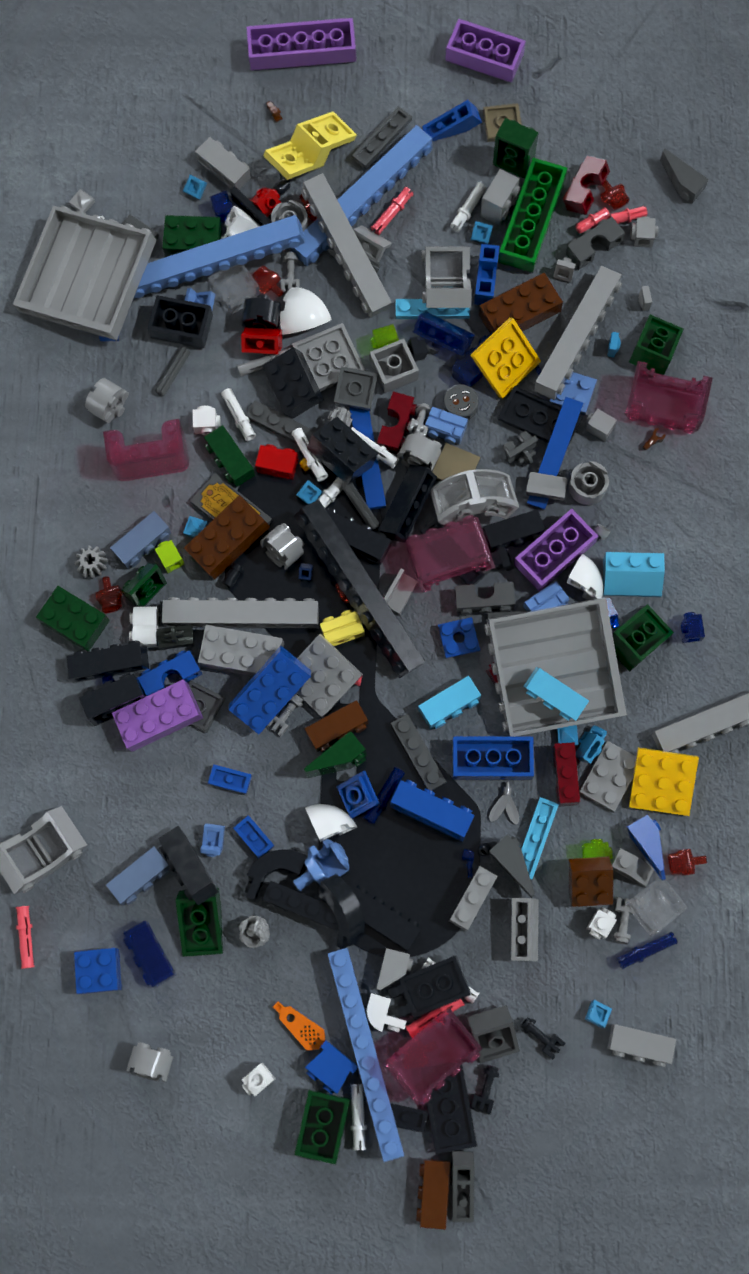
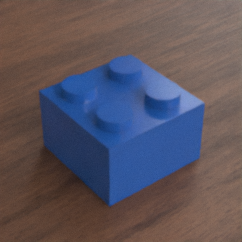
[74,948,122,994]

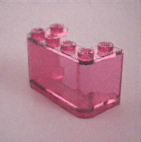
[625,361,713,434]
[103,419,189,481]
[405,515,496,593]
[382,1008,482,1105]

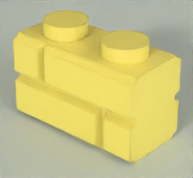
[320,610,365,646]

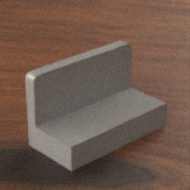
[353,225,392,262]
[526,472,567,501]
[384,568,418,616]

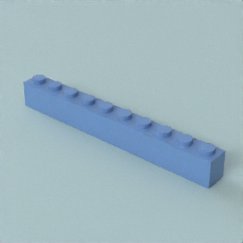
[291,125,432,266]
[134,215,305,298]
[328,948,404,1162]

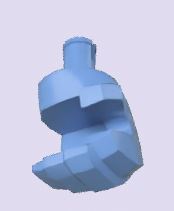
[293,839,349,891]

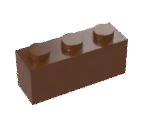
[305,700,369,752]
[416,1159,450,1230]

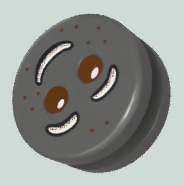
[443,384,478,420]

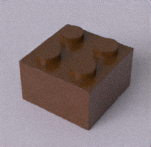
[569,857,613,907]

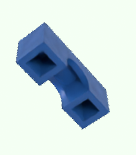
[474,244,499,305]
[138,650,203,696]

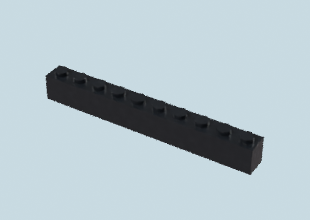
[294,500,425,678]

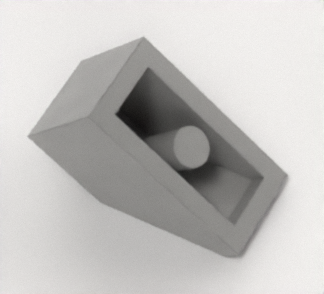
[611,848,654,887]
[376,948,413,990]

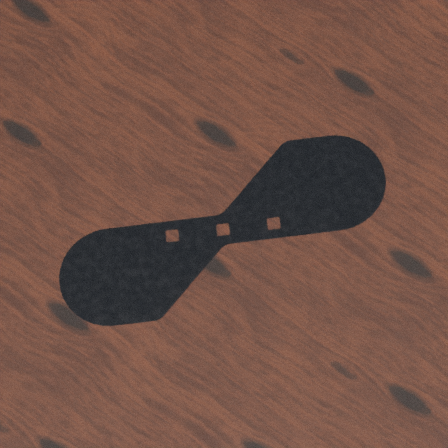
[225,451,481,957]

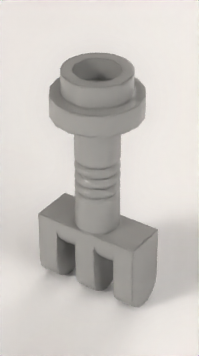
[281,252,300,293]
[407,403,431,436]
[267,694,303,737]
[614,897,638,944]

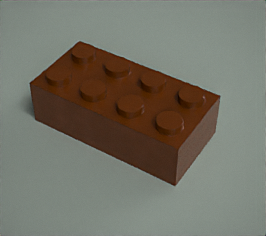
[479,272,563,335]
[184,495,270,579]

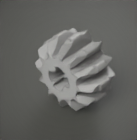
[74,545,108,578]

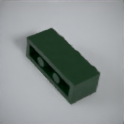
[204,425,255,487]

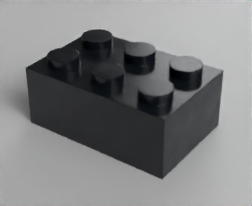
[147,295,213,348]
[262,347,324,418]
[307,417,378,485]
[79,673,146,726]

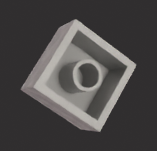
[481,169,520,226]
[369,339,419,393]

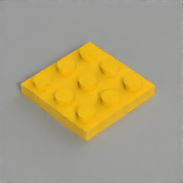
[470,318,541,398]
[629,748,699,816]

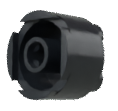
[242,294,281,329]

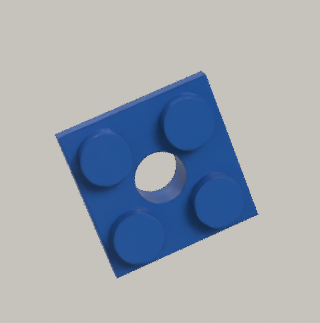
[438,617,480,659]
[336,771,380,819]

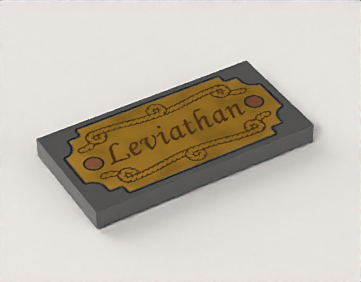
[191,473,273,525]

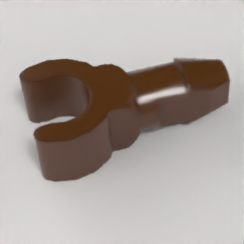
[266,101,283,122]
[643,428,666,450]

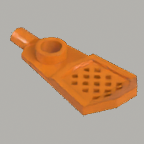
[273,1001,325,1051]

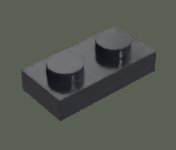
[390,1103,428,1133]

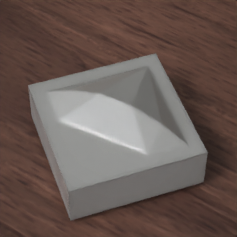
[69,189,95,213]
[638,286,652,311]

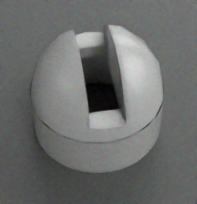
[594,524,610,540]

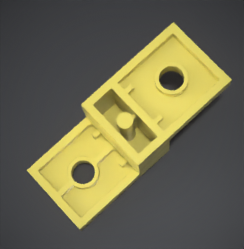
[263,112,357,180]

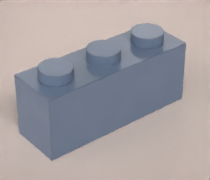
[110,511,171,569]
[106,847,170,905]

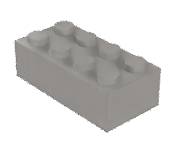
[198,625,284,676]

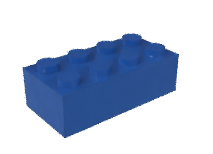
[229,646,311,734]
[452,736,534,780]
[390,780,475,842]

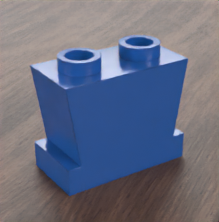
[305,1040,358,1094]

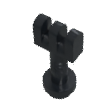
[520,1017,566,1060]
[470,1065,500,1115]

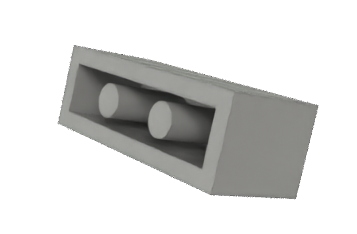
[195,137,251,190]
[449,866,497,931]
[511,898,539,961]
[607,1024,676,1067]

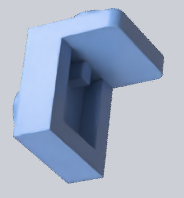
[184,288,216,310]
[200,823,225,857]

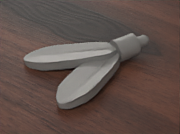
[489,781,519,824]

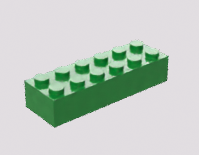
[498,158,567,273]

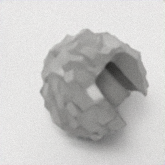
[239,916,270,948]

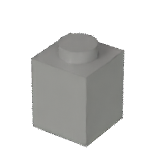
[585,409,617,442]

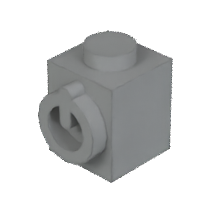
[630,216,658,247]

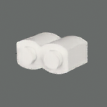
[129,606,159,648]

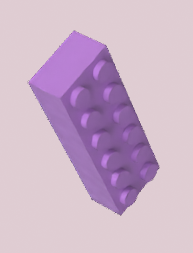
[247,18,356,70]

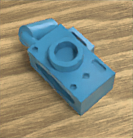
[576,725,607,764]

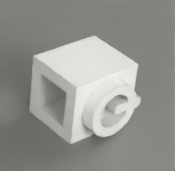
[193,406,221,436]
[586,907,616,940]
[242,1063,275,1096]

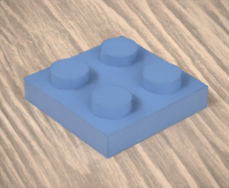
[550,372,597,415]

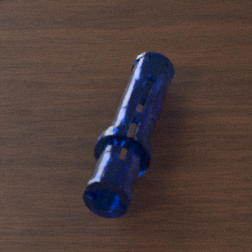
[363,767,405,824]
[617,932,678,970]

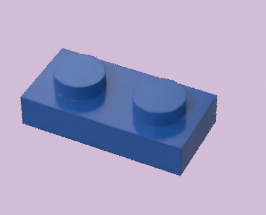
[208,764,252,795]
[233,815,274,858]

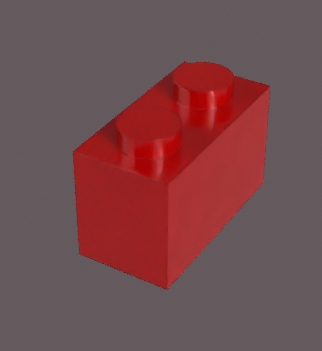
[241,327,282,354]
[255,444,298,480]

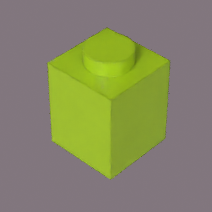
[155,540,185,573]

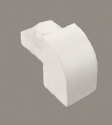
[367,993,406,1032]

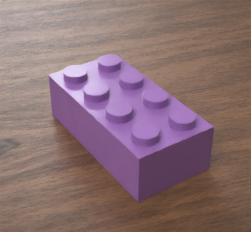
[445,19,525,83]
[513,509,598,592]
[112,679,203,752]

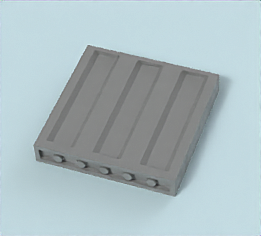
[13,206,157,340]
[484,598,627,737]

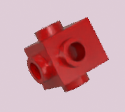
[250,187,281,217]

